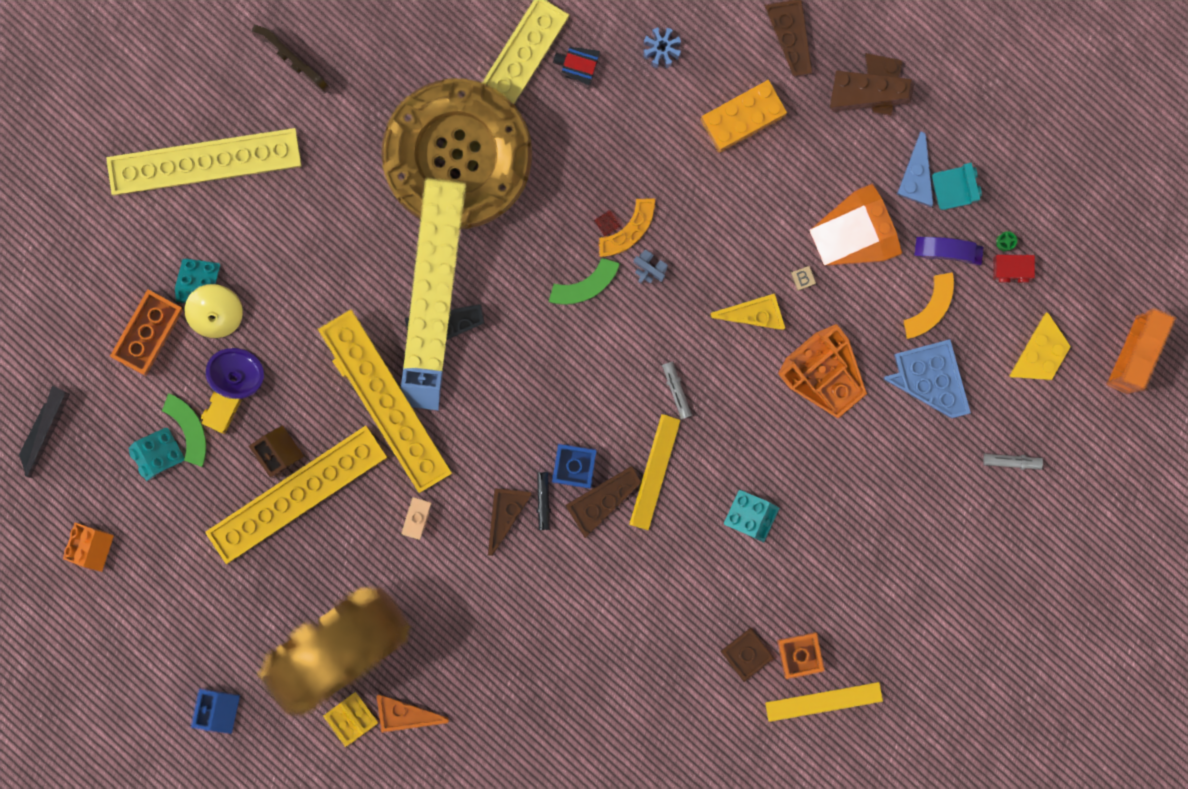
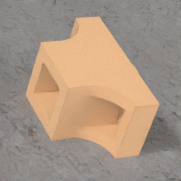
[401,497,431,540]

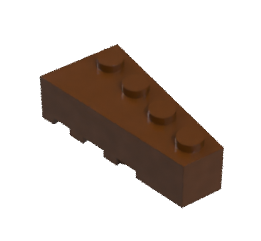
[830,70,914,113]

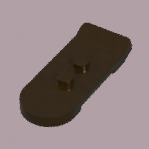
[251,24,330,94]

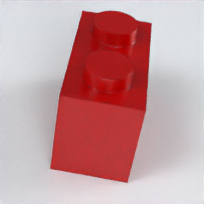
[993,255,1035,283]

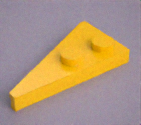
[710,294,785,330]

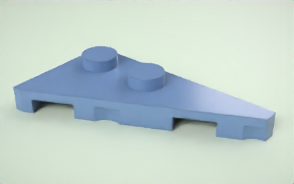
[897,132,933,207]

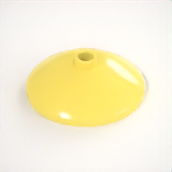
[185,284,243,338]

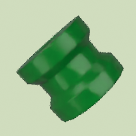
[996,231,1017,252]

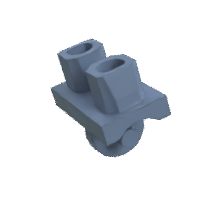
[633,250,668,284]

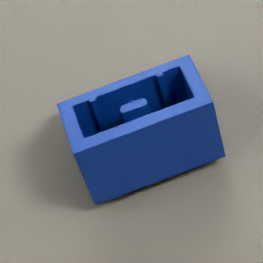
[191,688,240,734]

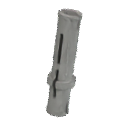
[662,361,692,419]
[983,453,1043,470]

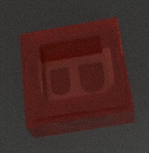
[594,210,620,237]

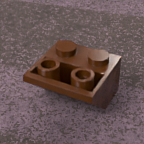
[248,425,305,478]

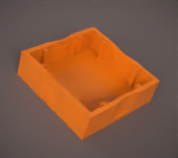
[1106,308,1175,394]

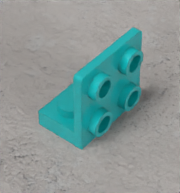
[175,258,220,303]
[724,490,780,543]

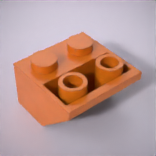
[63,522,114,572]

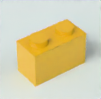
[201,391,242,434]

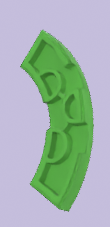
[549,258,620,305]
[162,393,207,467]

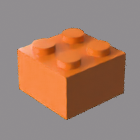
[777,632,824,679]

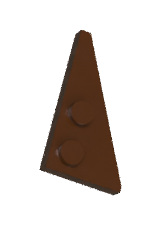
[488,488,532,556]

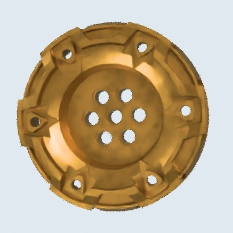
[381,78,532,229]
[258,586,411,716]

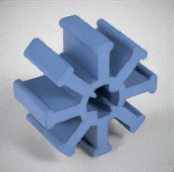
[643,28,681,68]

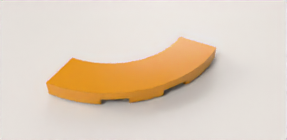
[599,198,655,257]
[903,272,954,339]

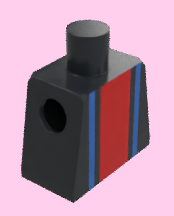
[553,47,600,89]

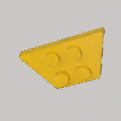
[1009,312,1071,380]

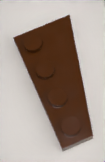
[764,0,812,77]
[566,466,641,538]

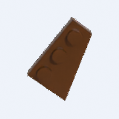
[864,53,902,117]

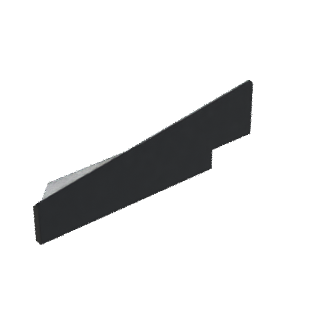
[19,385,70,478]

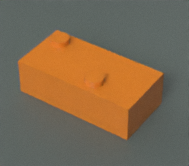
[110,289,183,377]

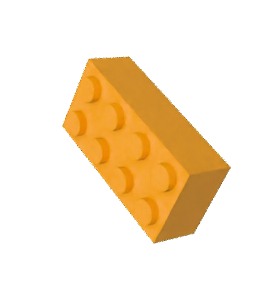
[701,80,787,153]

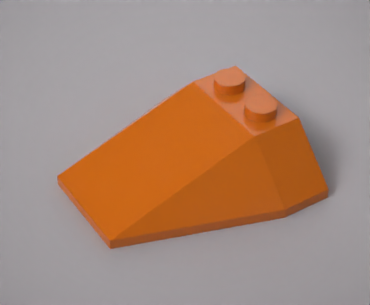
[809,184,902,266]
[778,324,867,418]

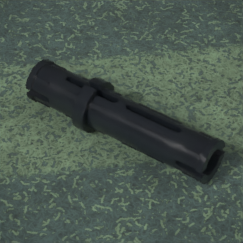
[536,472,551,530]

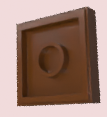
[720,628,774,682]

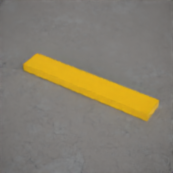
[629,414,680,530]
[765,682,883,722]

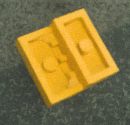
[323,692,378,747]

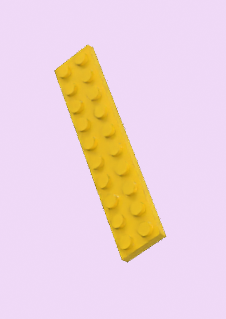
[318,309,452,493]
[205,426,388,564]

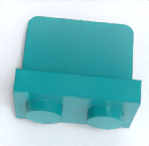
[932,162,982,210]
[128,428,184,481]

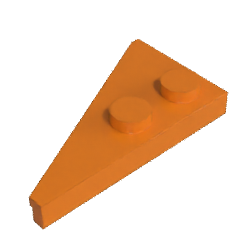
[376,695,449,732]

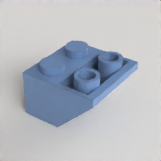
[401,367,443,411]

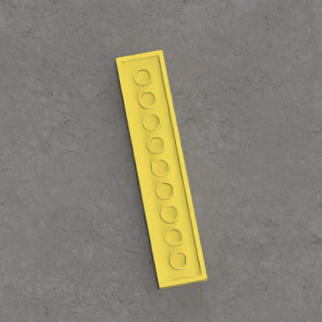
[438,0,569,171]
[106,128,302,196]
[403,178,465,371]

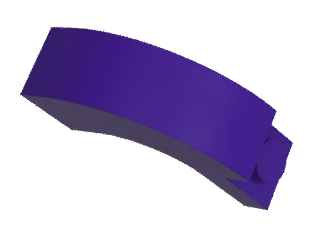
[914,237,984,265]

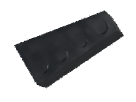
[405,304,485,340]

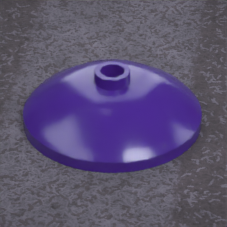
[205,348,264,399]

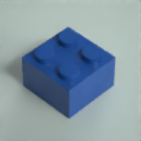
[552,444,596,489]

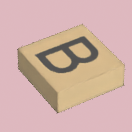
[791,266,816,291]

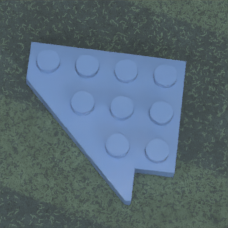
[883,339,971,418]

